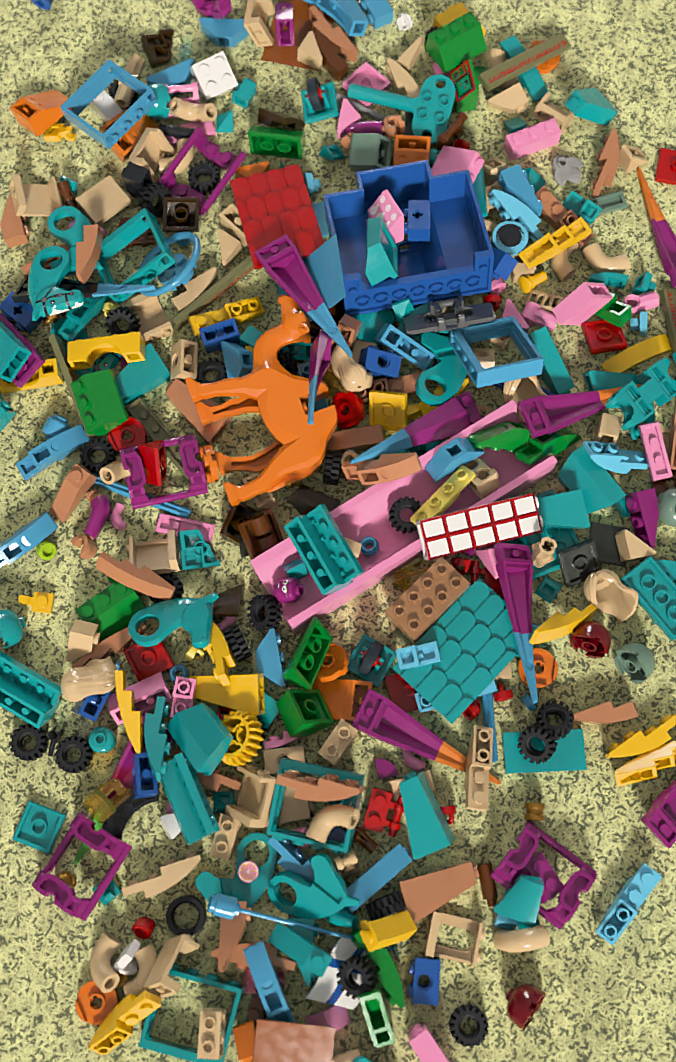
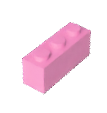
[503,118,561,161]
[107,672,173,725]

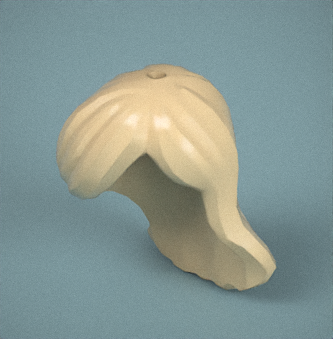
[331,344,373,392]
[503,376,547,422]
[583,569,639,624]
[61,656,117,702]

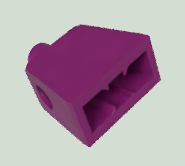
[276,2,294,46]

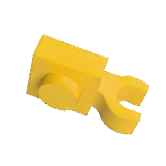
[43,124,77,142]
[17,592,55,614]

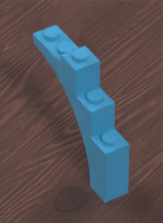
[303,0,369,37]

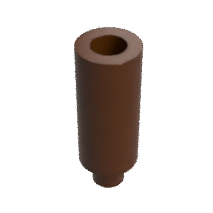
[477,863,498,907]

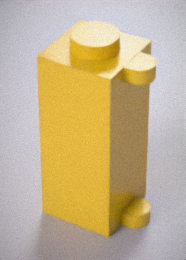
[359,909,418,952]

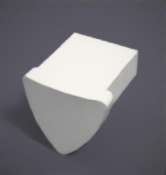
[160,813,181,840]
[113,939,141,975]

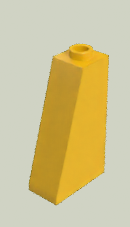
[189,673,265,715]

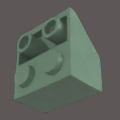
[348,133,392,172]

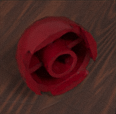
[569,621,611,658]
[505,984,545,1031]

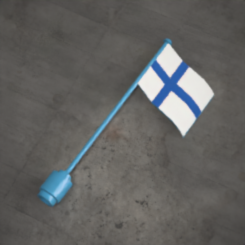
[207,893,393,1010]

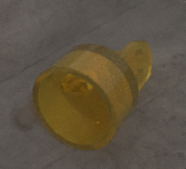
[82,778,131,824]

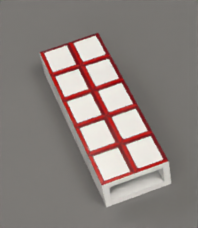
[415,493,544,560]

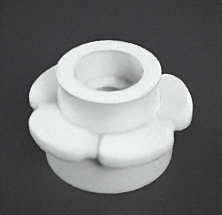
[397,13,413,31]

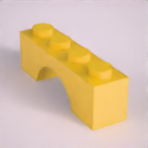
[67,331,145,370]
[0,358,64,394]

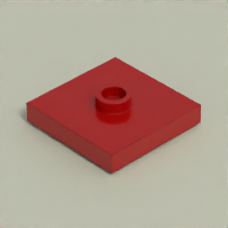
[654,148,676,185]
[581,319,628,355]
[122,631,175,682]
[384,673,419,713]

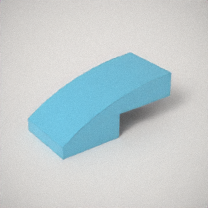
[396,641,442,670]

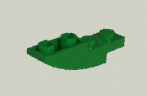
[515,428,581,466]
[349,927,405,1009]

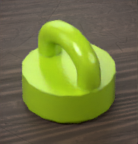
[36,540,57,560]

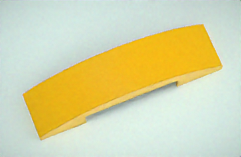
[601,334,672,373]

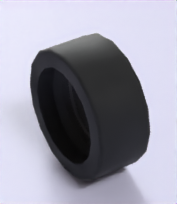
[166,895,207,936]

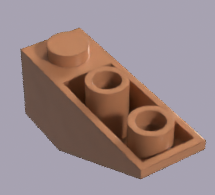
[0,193,30,248]

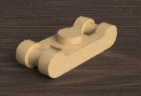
[334,851,360,879]

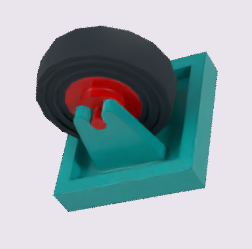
[301,78,340,125]
[347,634,397,688]

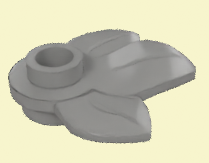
[552,155,583,186]

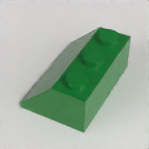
[425,11,487,74]
[248,126,305,160]
[70,369,129,436]
[75,581,146,643]
[282,617,333,690]

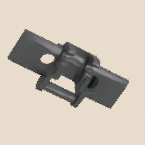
[403,295,496,335]

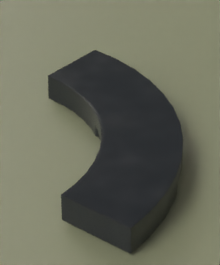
[103,781,159,840]

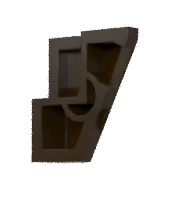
[140,29,174,69]
[257,108,305,130]
[287,484,341,515]
[213,584,245,620]

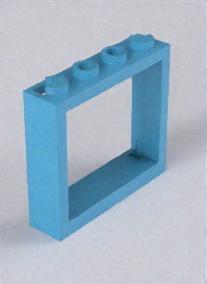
[60,59,157,150]
[450,316,545,388]

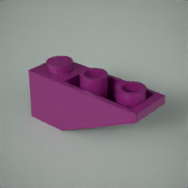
[625,488,659,548]

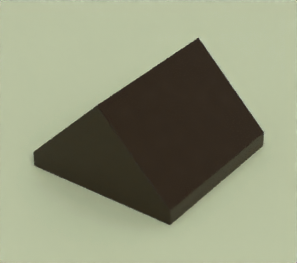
[162,197,201,232]
[220,501,258,546]

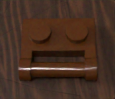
[437,111,468,150]

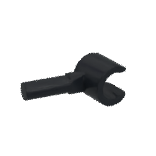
[48,727,64,756]

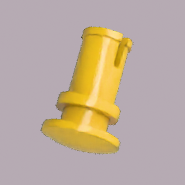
[518,270,547,294]

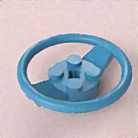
[138,232,201,297]

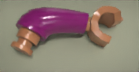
[341,114,405,149]
[70,489,111,559]

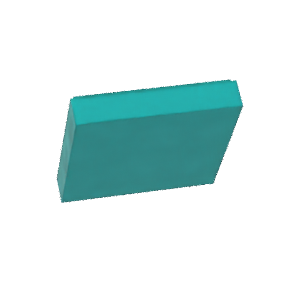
[12,800,67,854]

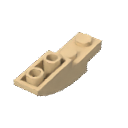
[464,725,493,812]
[122,852,203,898]

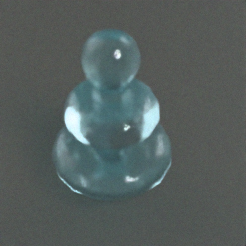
[178,44,193,64]

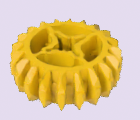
[221,710,264,766]

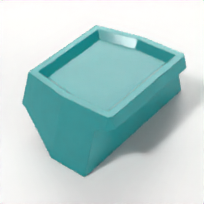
[365,217,398,286]
[351,309,397,347]
[557,445,626,514]
[166,703,233,776]

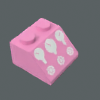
[366,190,404,243]

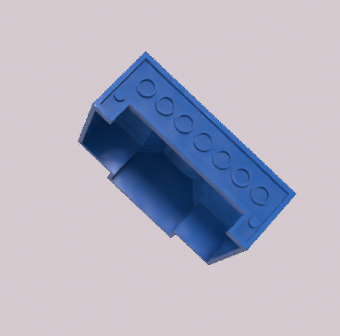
[323,160,494,316]

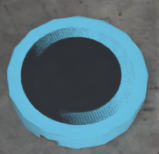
[492,221,528,256]

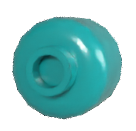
[89,726,117,753]

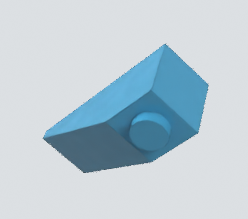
[374,323,435,371]

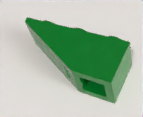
[467,421,530,453]

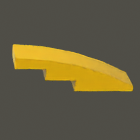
[518,217,592,269]
[529,603,597,645]
[115,670,143,753]
[614,741,676,787]

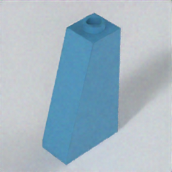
[344,844,413,912]

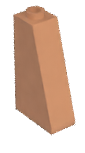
[165,378,233,447]
[399,861,479,923]

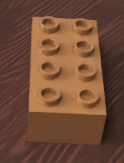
[385,557,470,644]

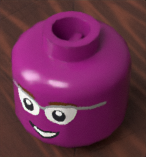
[273,577,304,603]

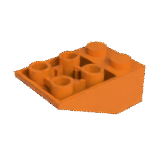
[9,90,71,137]
[99,108,159,163]
[393,135,431,166]
[312,678,373,723]

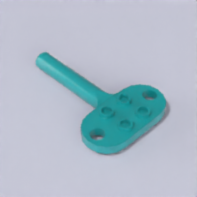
[347,75,456,146]

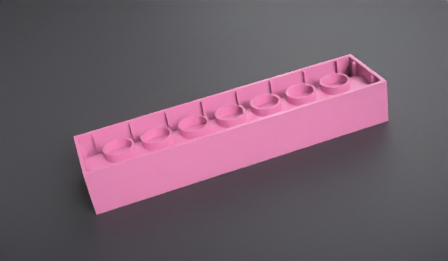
[250,400,557,635]

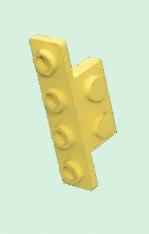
[410,465,476,525]

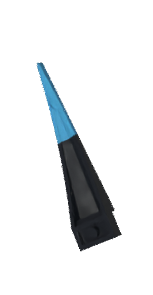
[12,275,156,303]

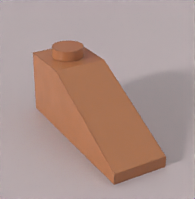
[49,463,98,523]
[218,901,251,972]

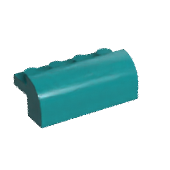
[284,504,364,595]
[0,651,61,729]
[161,752,220,846]

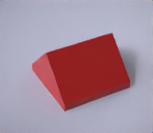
[138,440,167,486]

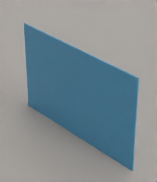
[277,234,346,323]

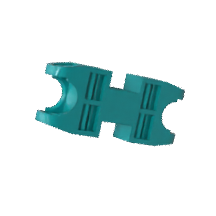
[605,357,676,431]

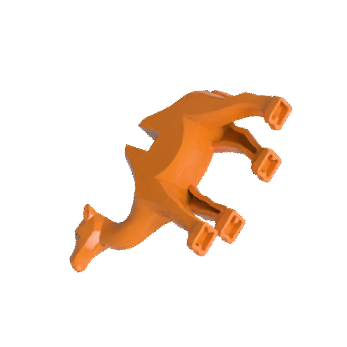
[185,295,338,507]

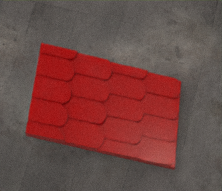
[230,164,324,270]

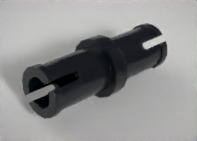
[159,123,195,139]

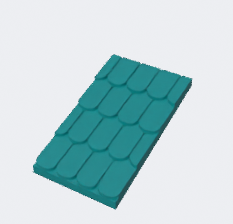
[393,578,537,724]

